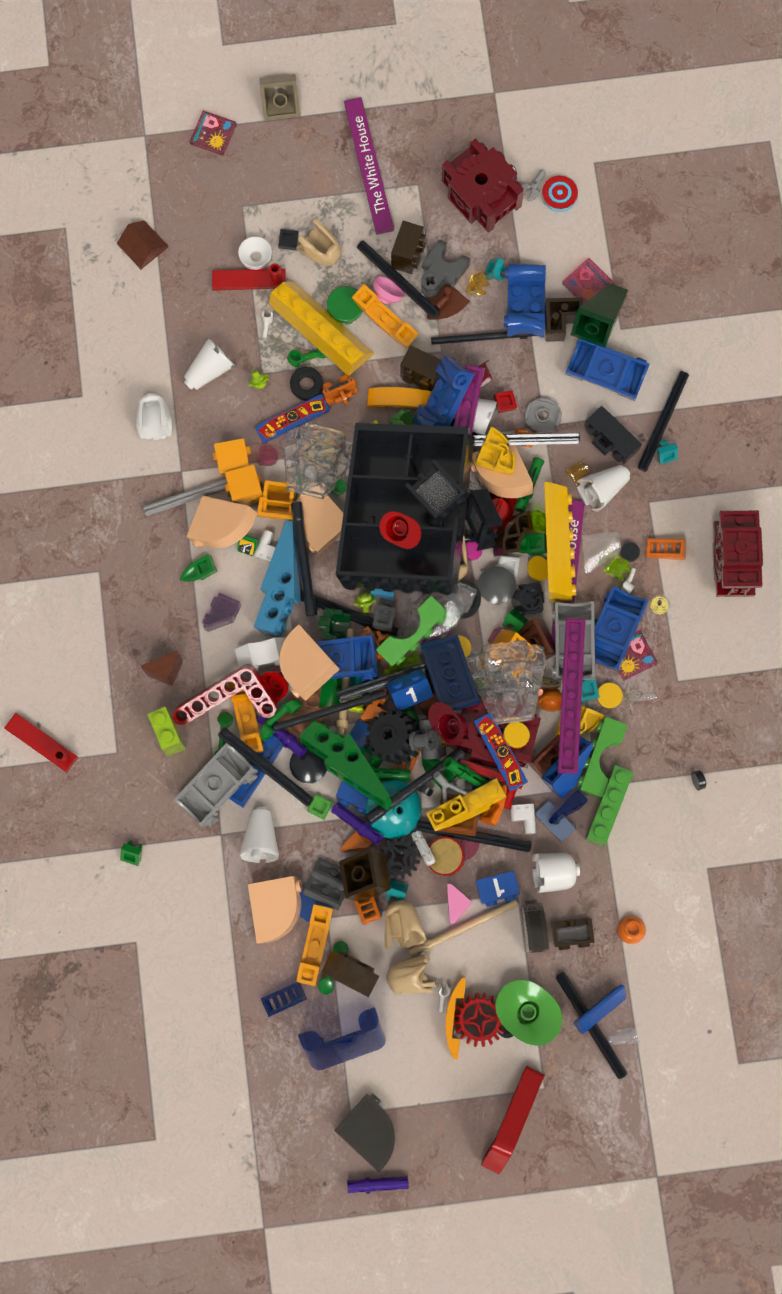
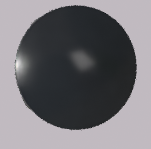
[289,749,327,784]

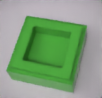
[307,794,333,820]

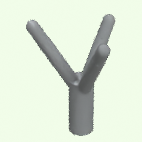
[433,771,467,804]

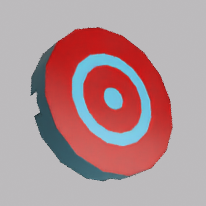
[542,175,578,212]

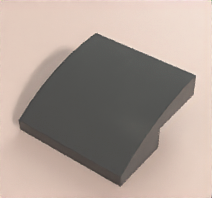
[303,858,345,910]

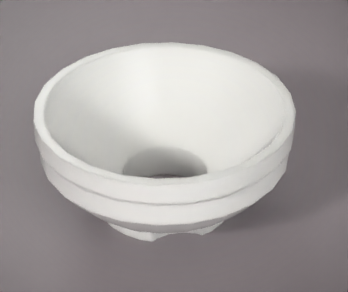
[238,236,272,270]

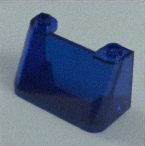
[298,1007,386,1070]

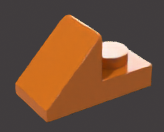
[360,688,389,723]

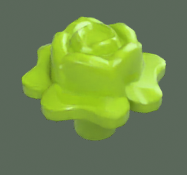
[248,369,269,390]
[354,593,376,613]

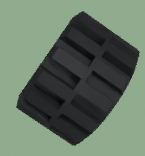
[366,710,420,764]

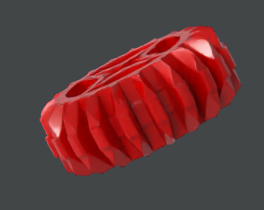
[453,992,504,1047]

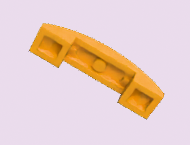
[352,284,419,348]
[367,387,432,409]
[228,681,264,753]
[296,904,333,986]
[445,978,466,1060]

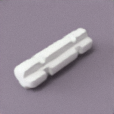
[411,831,436,866]

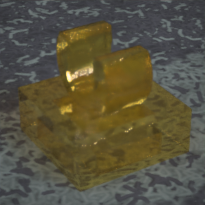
[465,272,490,296]
[565,462,590,486]

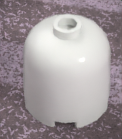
[532,852,580,893]

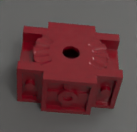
[441,138,524,233]
[712,510,763,597]
[453,695,541,769]

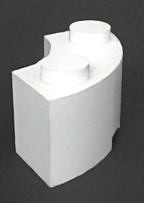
[235,637,286,674]

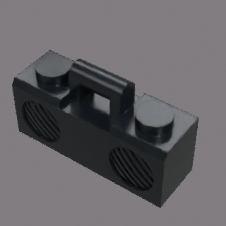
[584,406,642,464]

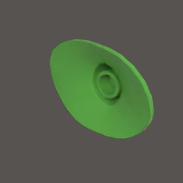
[495,980,562,1046]

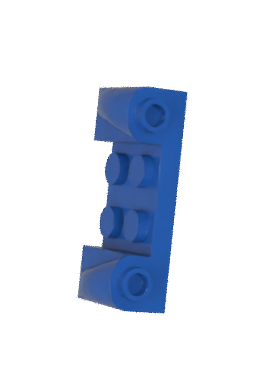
[504,263,546,338]
[566,339,650,401]
[412,355,474,426]
[595,586,649,672]
[316,635,378,682]

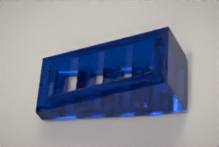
[548,790,588,824]
[261,982,307,1017]

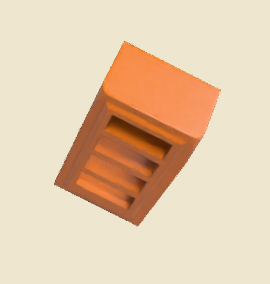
[646,538,687,560]
[354,897,381,925]

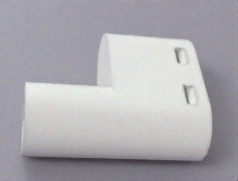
[253,530,276,563]
[510,804,537,834]

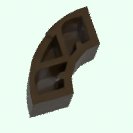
[493,511,533,557]

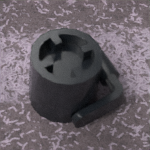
[511,583,545,615]

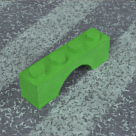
[376,594,448,666]
[577,717,628,800]
[585,765,634,847]

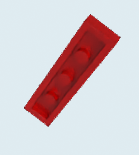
[212,263,286,291]
[4,713,78,773]
[459,759,523,810]

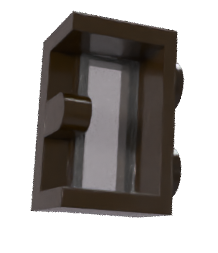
[550,917,595,950]

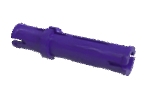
[257,715,307,758]
[331,803,383,845]
[347,1176,409,1194]

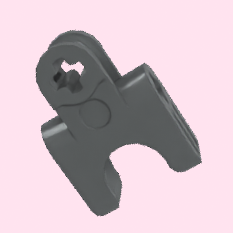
[421,240,471,297]
[409,718,446,759]

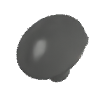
[478,566,516,605]

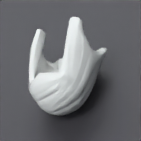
[135,393,172,440]

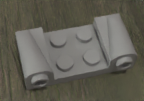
[552,601,596,681]
[174,743,258,828]

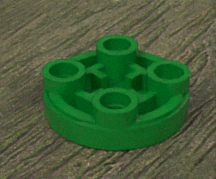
[327,286,363,324]

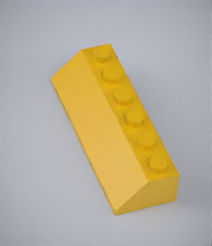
[269,282,374,376]
[544,482,576,603]

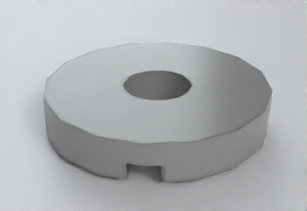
[524,398,562,433]

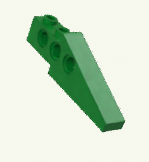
[299,720,392,810]

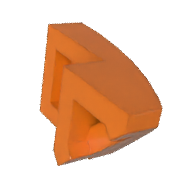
[339,821,372,852]

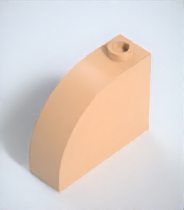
[471,445,534,498]
[297,480,343,555]
[186,496,258,548]
[279,625,340,701]
[248,876,303,944]

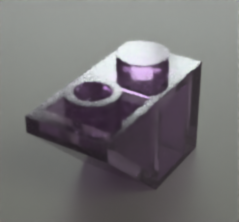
[202,592,242,632]

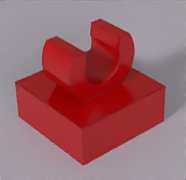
[493,390,517,413]

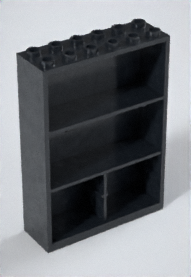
[335,423,474,595]

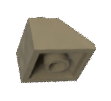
[260,74,300,120]

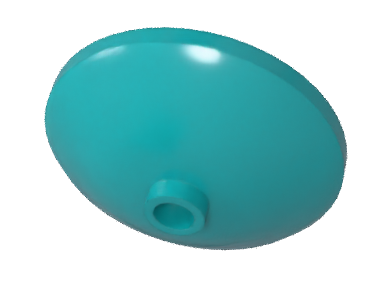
[366,780,422,839]

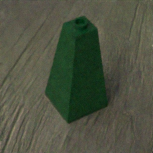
[570,284,628,348]

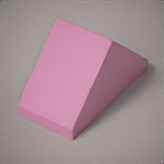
[447,884,472,925]

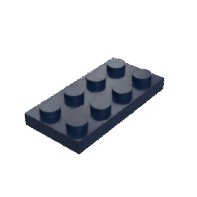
[420,634,480,711]

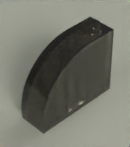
[521,900,549,953]
[334,1093,395,1172]

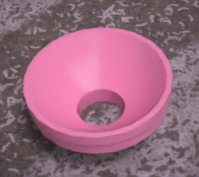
[373,276,405,304]

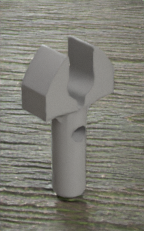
[522,170,546,202]

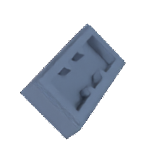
[535,801,576,843]

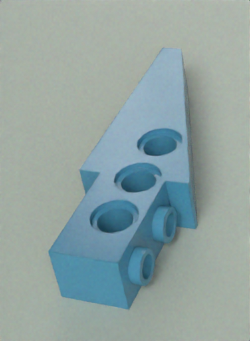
[254,520,301,637]

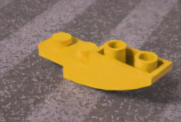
[426,778,506,831]

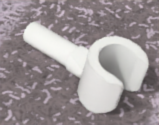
[262,310,273,338]
[621,568,636,594]
[455,779,473,791]
[436,983,450,1012]

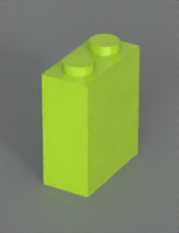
[147,706,186,757]

